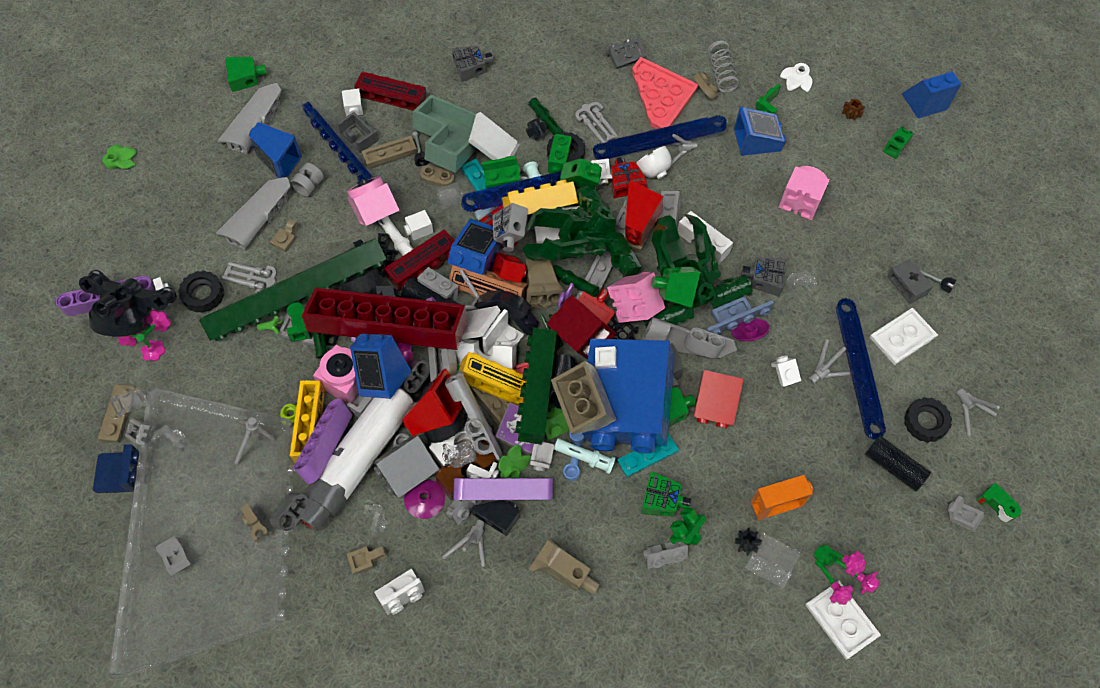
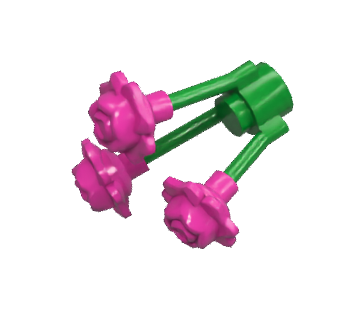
[814,544,880,605]

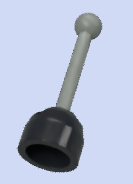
[412,131,429,167]
[920,270,957,293]

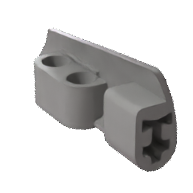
[218,83,282,154]
[216,177,291,250]
[642,317,737,358]
[445,370,503,461]

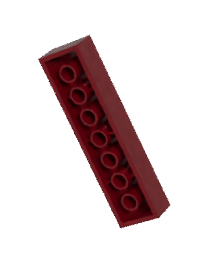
[302,287,468,350]

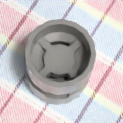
[290,163,324,197]

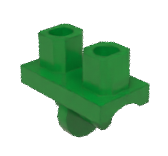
[670,508,707,546]

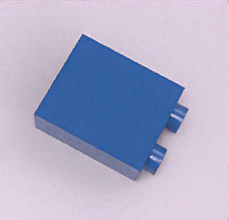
[582,339,675,453]

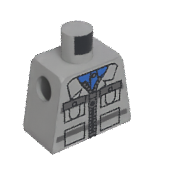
[493,203,528,252]

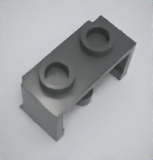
[337,112,377,153]

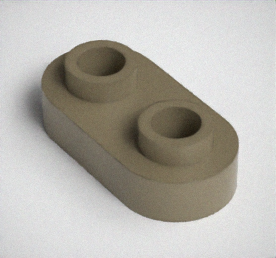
[693,71,719,100]
[420,165,454,187]

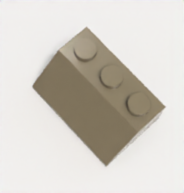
[551,361,616,434]

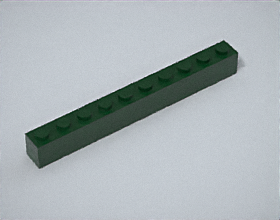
[199,238,386,341]

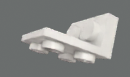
[482,309,524,355]
[374,569,425,615]

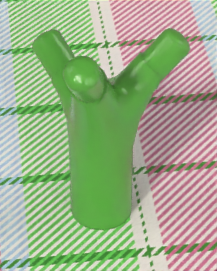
[257,316,283,335]

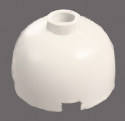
[636,146,672,179]

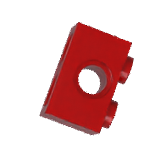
[492,252,527,283]

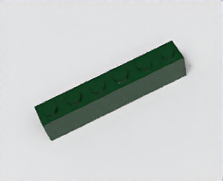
[515,327,557,445]

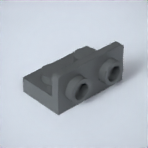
[606,38,646,69]

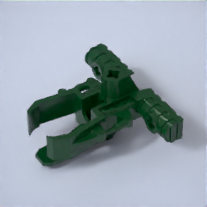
[522,185,642,278]
[644,214,753,328]

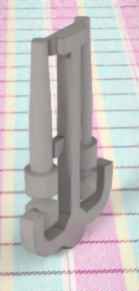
[575,102,618,145]
[222,262,277,293]

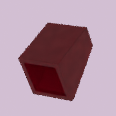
[547,295,617,360]

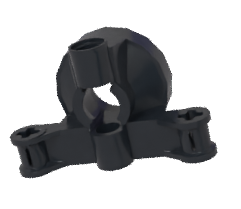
[79,270,177,337]

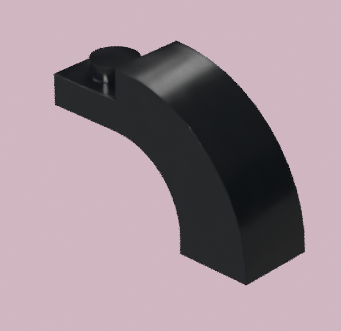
[474,290,538,336]

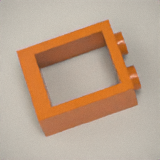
[750,475,813,520]

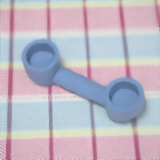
[563,432,586,481]

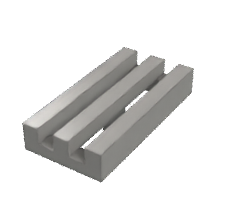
[125,417,150,446]

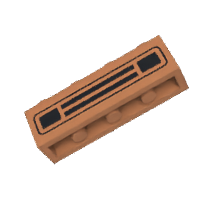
[449,265,528,299]

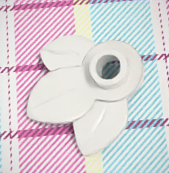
[780,63,812,92]

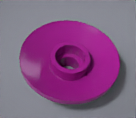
[731,318,770,341]
[404,479,445,519]

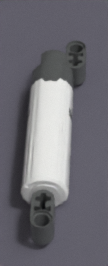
[270,360,430,531]

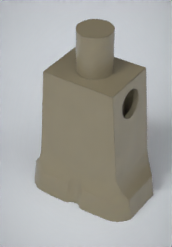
[525,259,564,310]
[529,538,600,595]

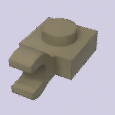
[270,219,299,252]
[240,503,269,543]
[347,546,387,575]

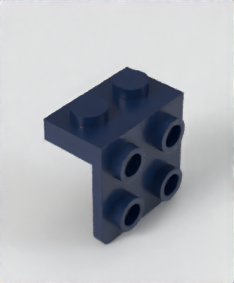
[93,444,141,493]

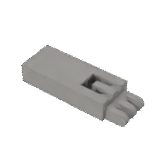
[428,347,458,382]

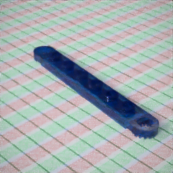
[302,102,373,181]
[593,115,727,160]
[461,171,575,212]
[836,298,886,440]

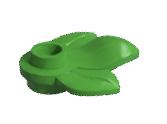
[102,144,137,169]
[498,444,531,478]

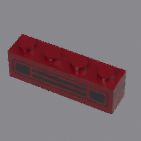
[354,71,427,111]
[384,229,455,292]

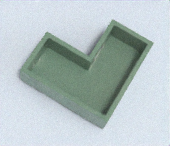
[412,95,477,173]

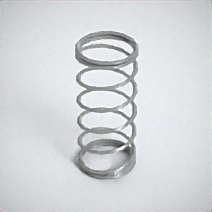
[708,41,739,92]

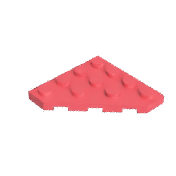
[632,57,699,134]

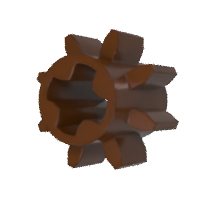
[842,99,865,120]

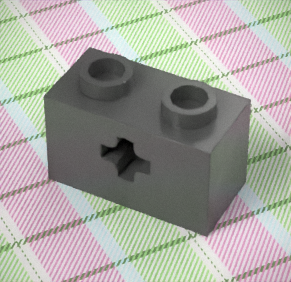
[887,259,933,304]

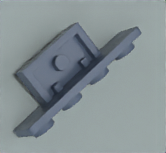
[706,296,774,335]

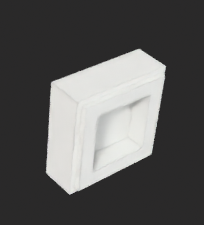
[595,346,616,369]

